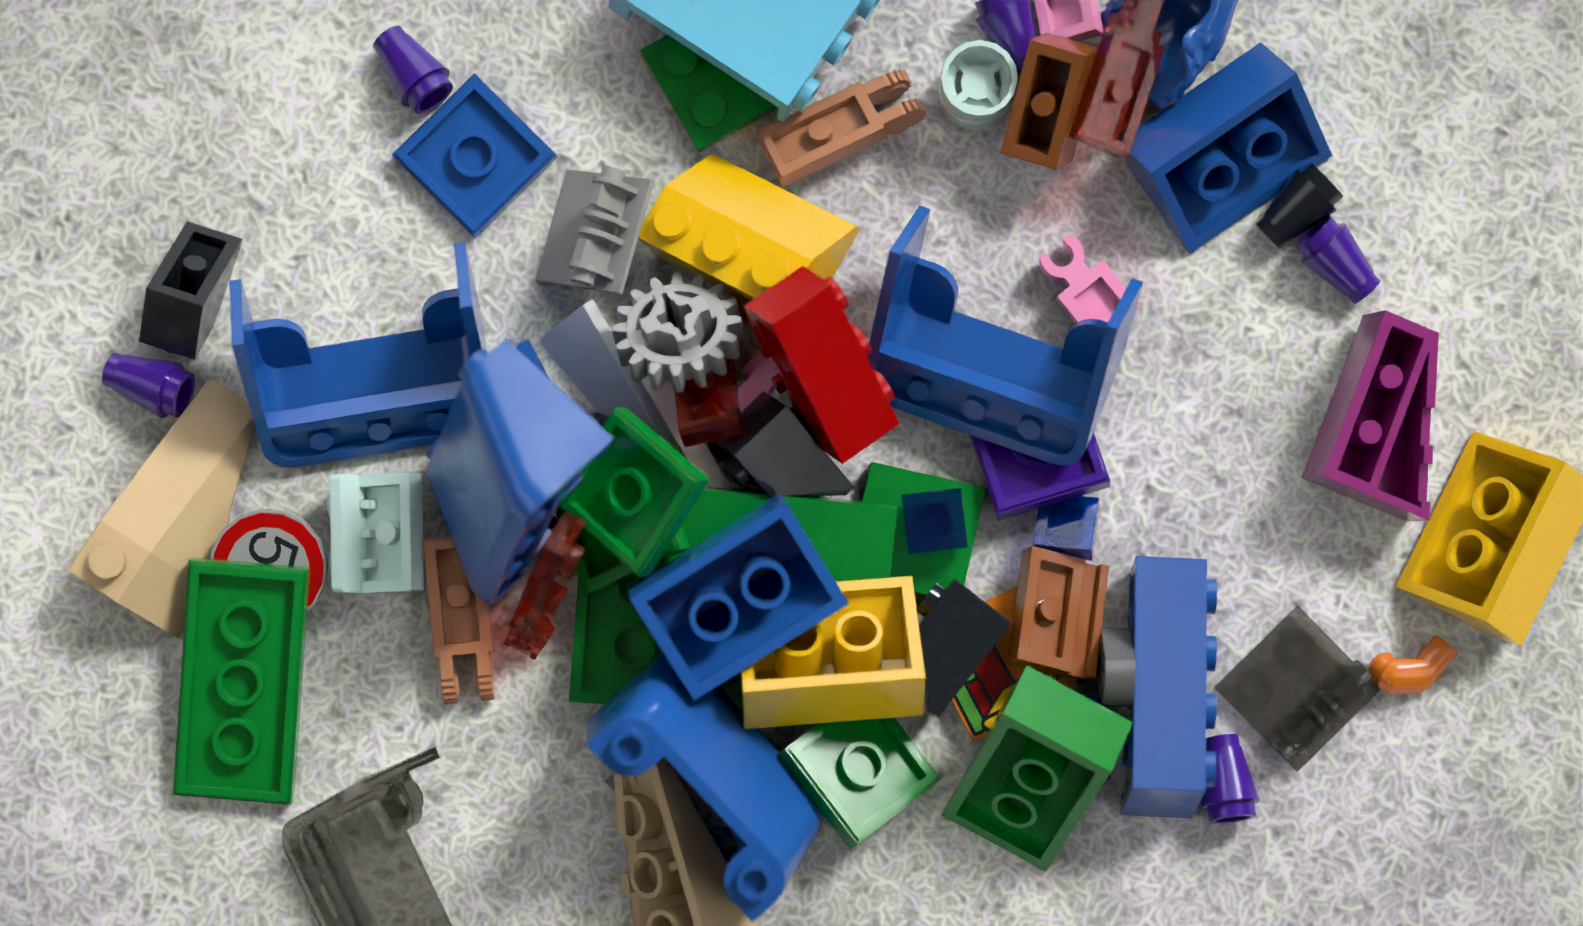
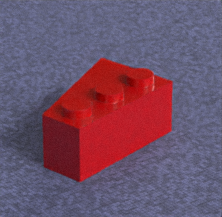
[744,266,900,464]

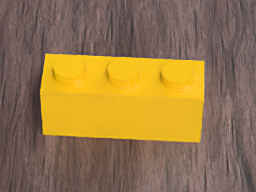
[638,154,860,303]
[1395,431,1583,646]
[739,576,925,729]

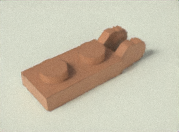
[756,69,927,188]
[423,537,495,705]

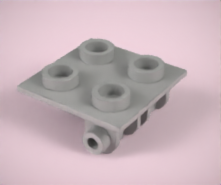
[536,166,654,294]

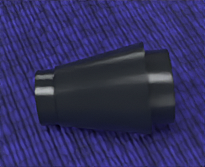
[1256,163,1344,249]

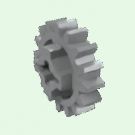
[612,272,744,393]

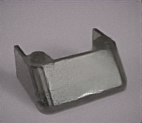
[282,747,452,926]

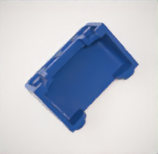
[426,339,614,606]
[586,653,824,923]

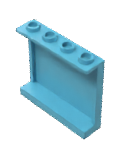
[608,0,880,123]

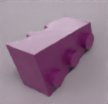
[1301,310,1439,521]

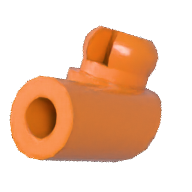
[1368,635,1458,694]

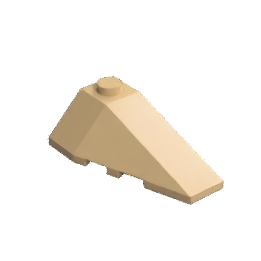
[67,378,255,638]
[614,757,757,926]

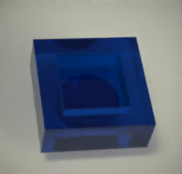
[901,488,968,555]
[1033,496,1100,561]

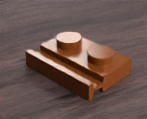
[1007,546,1109,683]

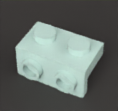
[327,472,424,594]

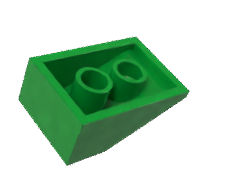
[942,665,1133,871]

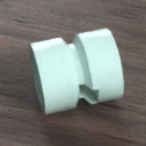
[937,40,1018,130]

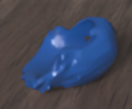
[1101,0,1238,108]

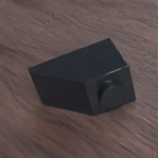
[139,221,242,360]
[712,391,855,496]
[916,579,1012,718]

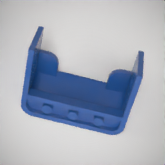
[867,205,1143,465]
[229,242,488,468]

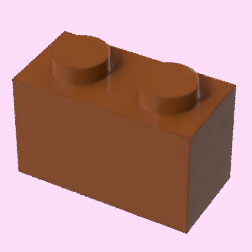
[1000,33,1102,170]

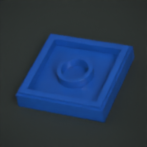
[391,73,558,239]

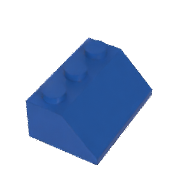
[1118,42,1332,253]
[628,492,849,700]

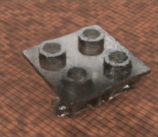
[1214,605,1380,772]

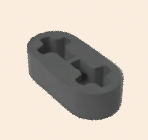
[1096,627,1135,707]

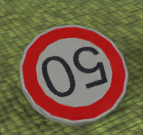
[210,509,328,611]

